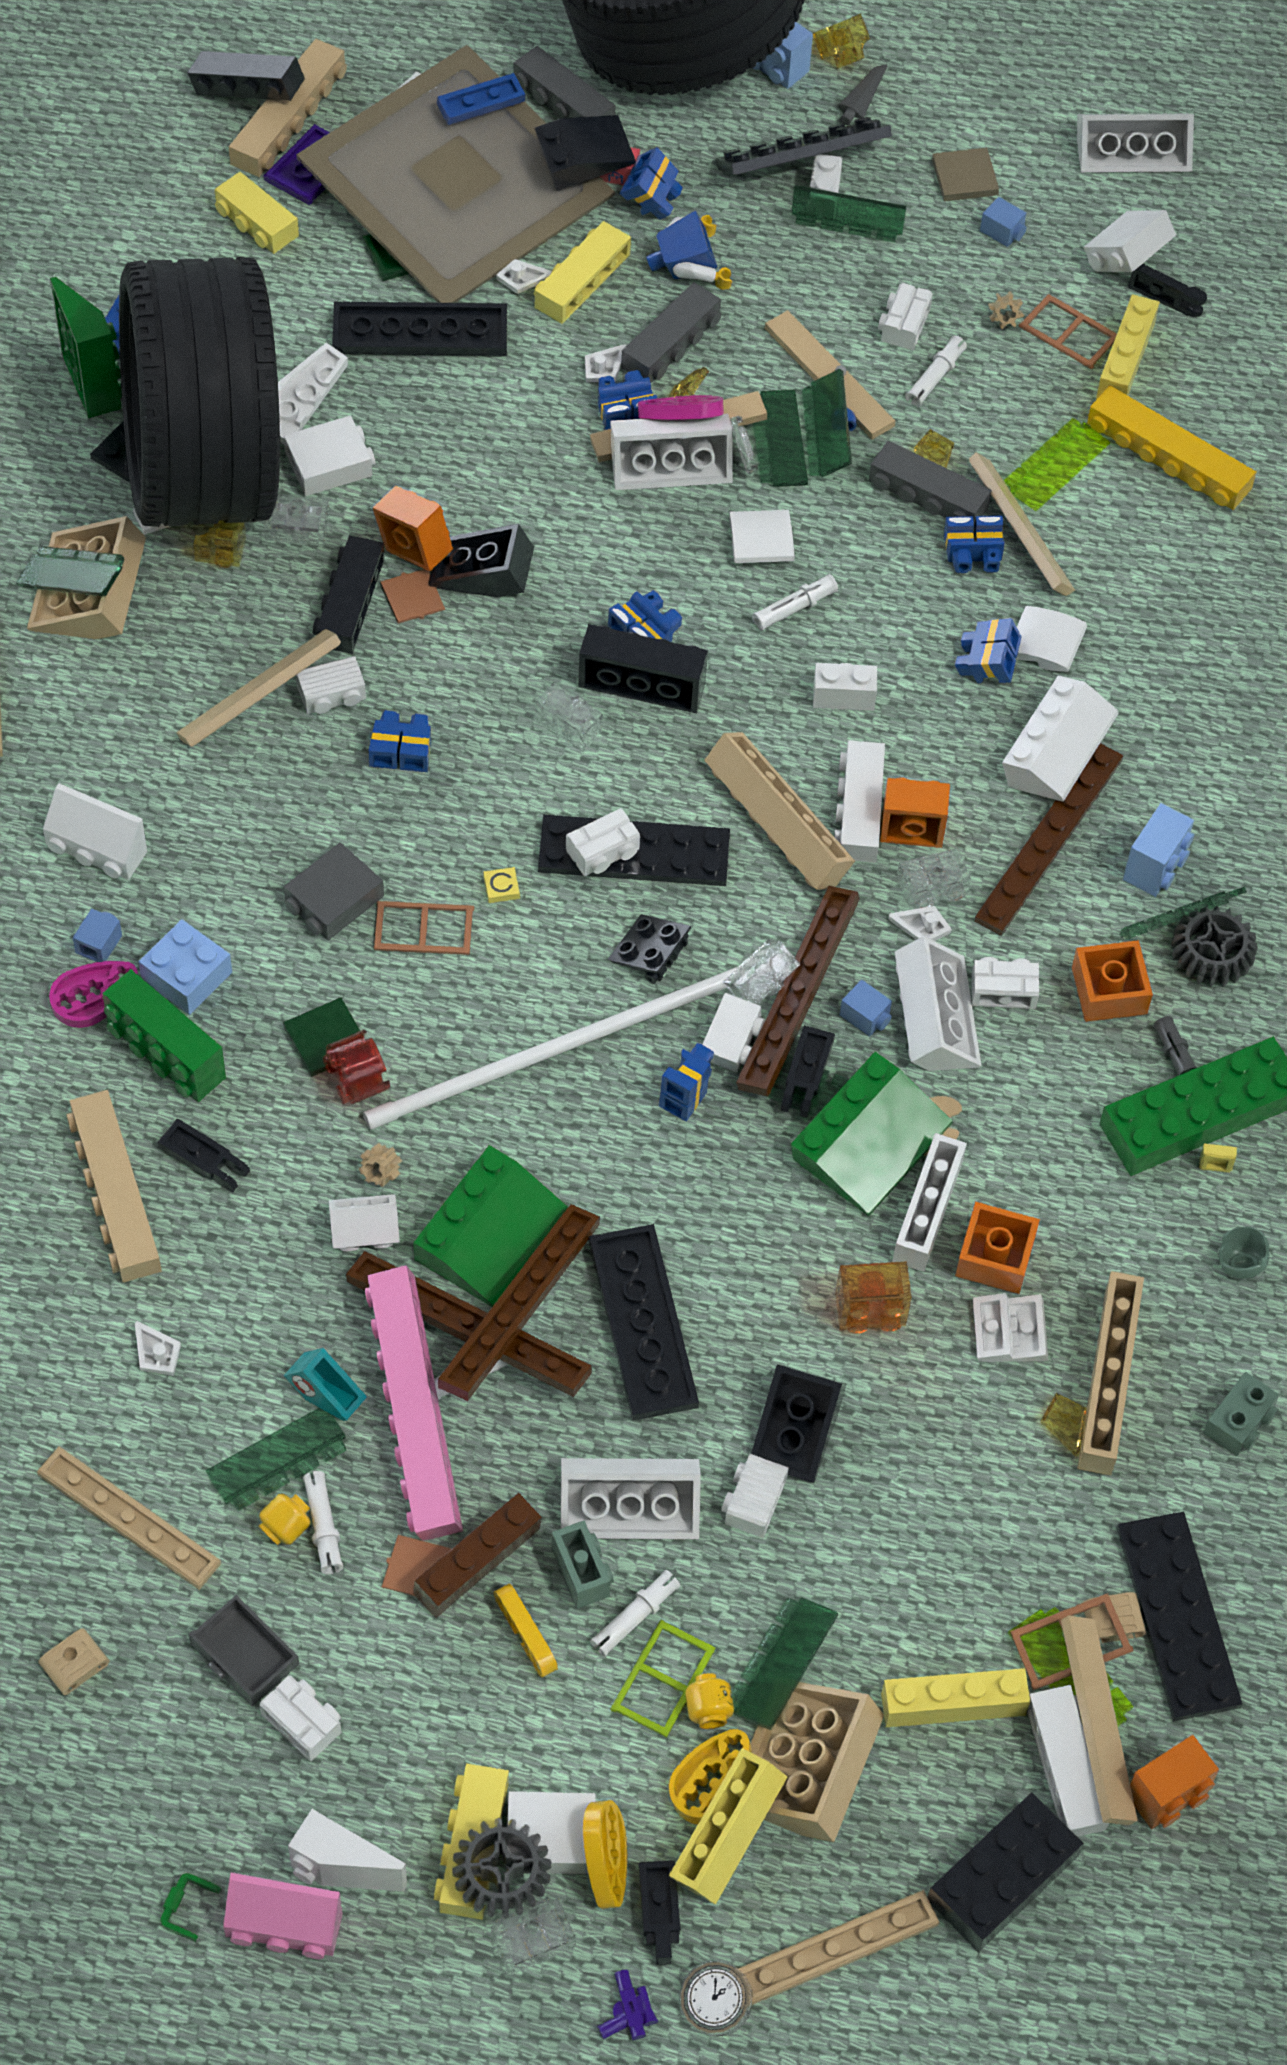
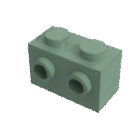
[1203,1371,1280,1456]
[552,1520,614,1609]

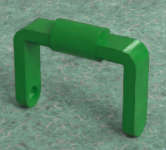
[160,1873,221,1942]

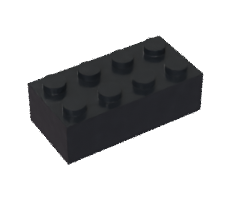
[578,624,708,713]
[928,1792,1084,1953]

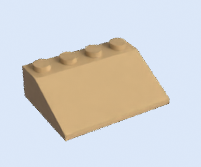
[27,516,146,639]
[750,1678,884,1842]

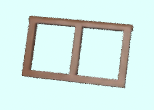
[1019,294,1117,369]
[374,901,474,955]
[1010,1593,1133,1690]

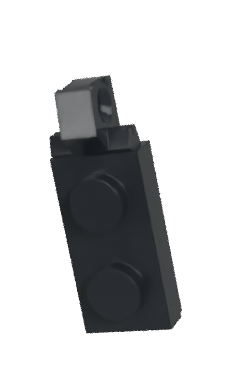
[638,1860,681,1965]

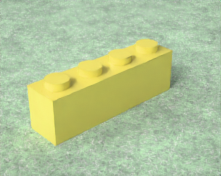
[534,221,631,324]
[1096,294,1160,399]
[881,1668,1030,1727]
[669,1748,788,1905]
[434,1763,509,1920]

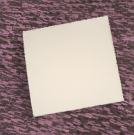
[729,510,794,563]
[1015,606,1087,672]
[973,1293,1049,1362]

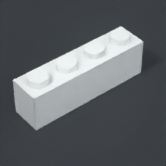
[834,740,885,863]
[892,1133,967,1272]
[1027,1685,1109,1837]

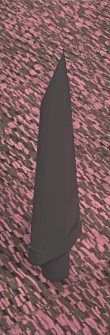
[839,64,887,126]

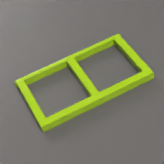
[610,1620,716,1738]

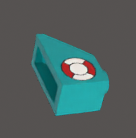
[284,1348,367,1421]

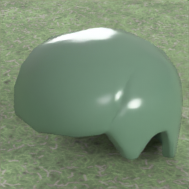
[1219,1226,1269,1279]

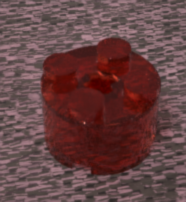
[323,1029,390,1105]

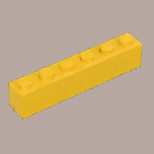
[1087,385,1257,510]

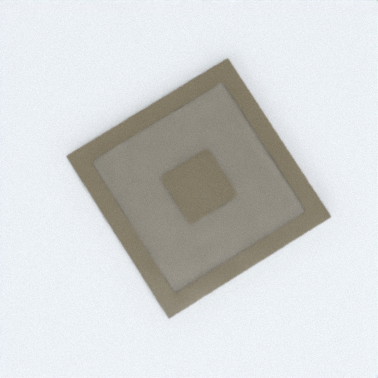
[296,45,615,303]

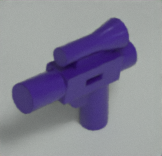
[597,1970,659,2040]

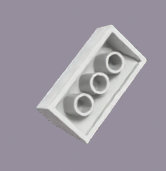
[1077,113,1194,172]
[610,414,733,490]
[1002,675,1118,802]
[895,936,982,1071]
[561,1458,701,1539]

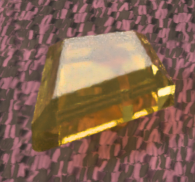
[668,367,709,397]
[913,429,955,468]
[1041,1392,1087,1457]

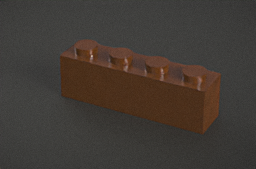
[413,1492,542,1618]

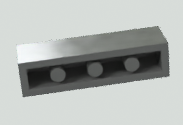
[513,46,616,119]
[621,282,721,382]
[869,441,992,524]

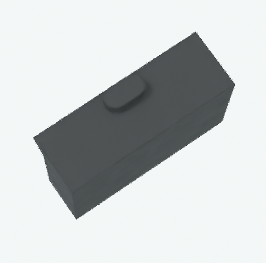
[188,1595,299,1706]

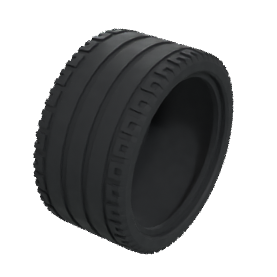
[562,0,805,95]
[119,257,280,527]

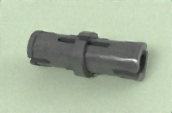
[1154,1016,1197,1076]

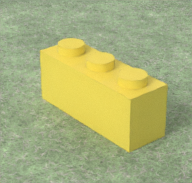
[215,172,299,254]

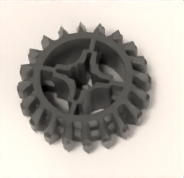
[1171,905,1258,987]
[452,1818,551,1919]

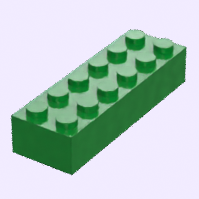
[1099,1036,1287,1176]

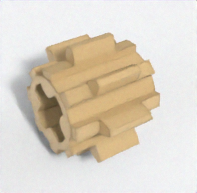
[988,291,1024,329]
[359,1143,402,1187]

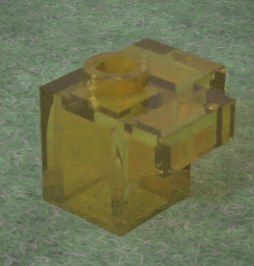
[813,13,871,69]
[193,520,246,568]

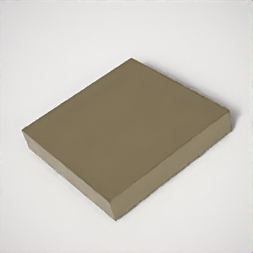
[932,147,999,201]

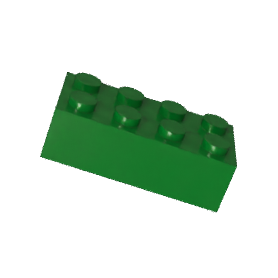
[102,969,226,1102]

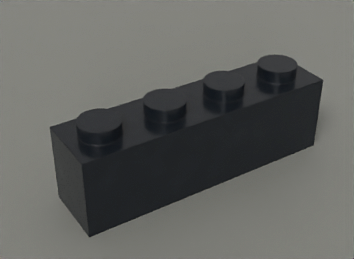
[187,51,305,101]
[313,535,385,654]

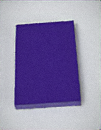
[264,124,330,205]

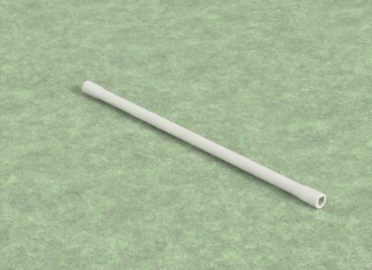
[363,951,782,1130]

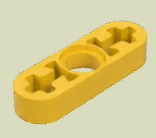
[493,1583,558,1678]

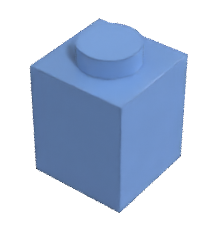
[980,197,1027,247]
[73,908,122,962]
[840,979,892,1037]

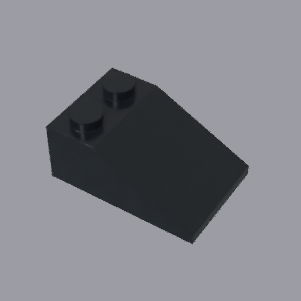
[534,115,636,192]
[428,524,534,597]
[751,1364,847,1483]

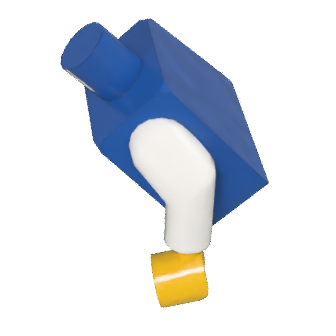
[646,211,732,290]

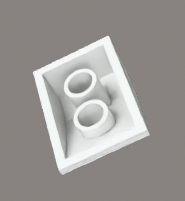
[288,1809,407,1891]

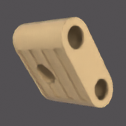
[1083,1592,1146,1643]
[38,1628,110,1695]

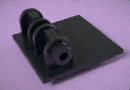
[607,914,691,984]

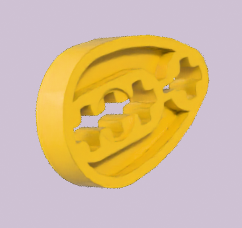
[669,1729,752,1825]
[583,1800,627,1909]

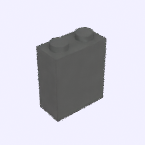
[284,842,384,941]

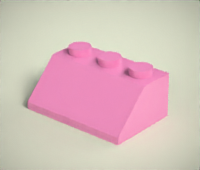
[223,1873,342,1959]

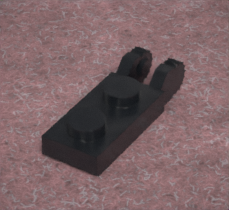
[1128,264,1208,318]
[781,1025,835,1118]
[157,1119,250,1192]

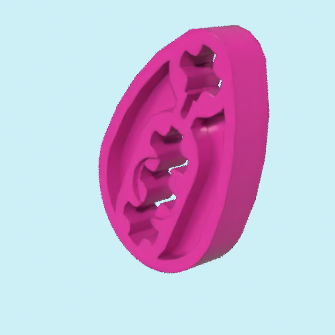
[638,395,724,420]
[49,961,138,1028]

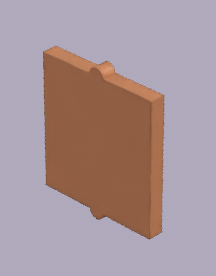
[380,569,445,623]
[382,1535,452,1596]

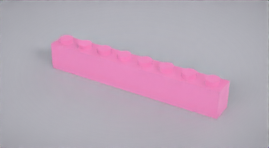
[365,1265,463,1541]

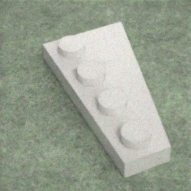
[278,342,348,446]

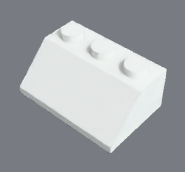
[43,783,147,880]

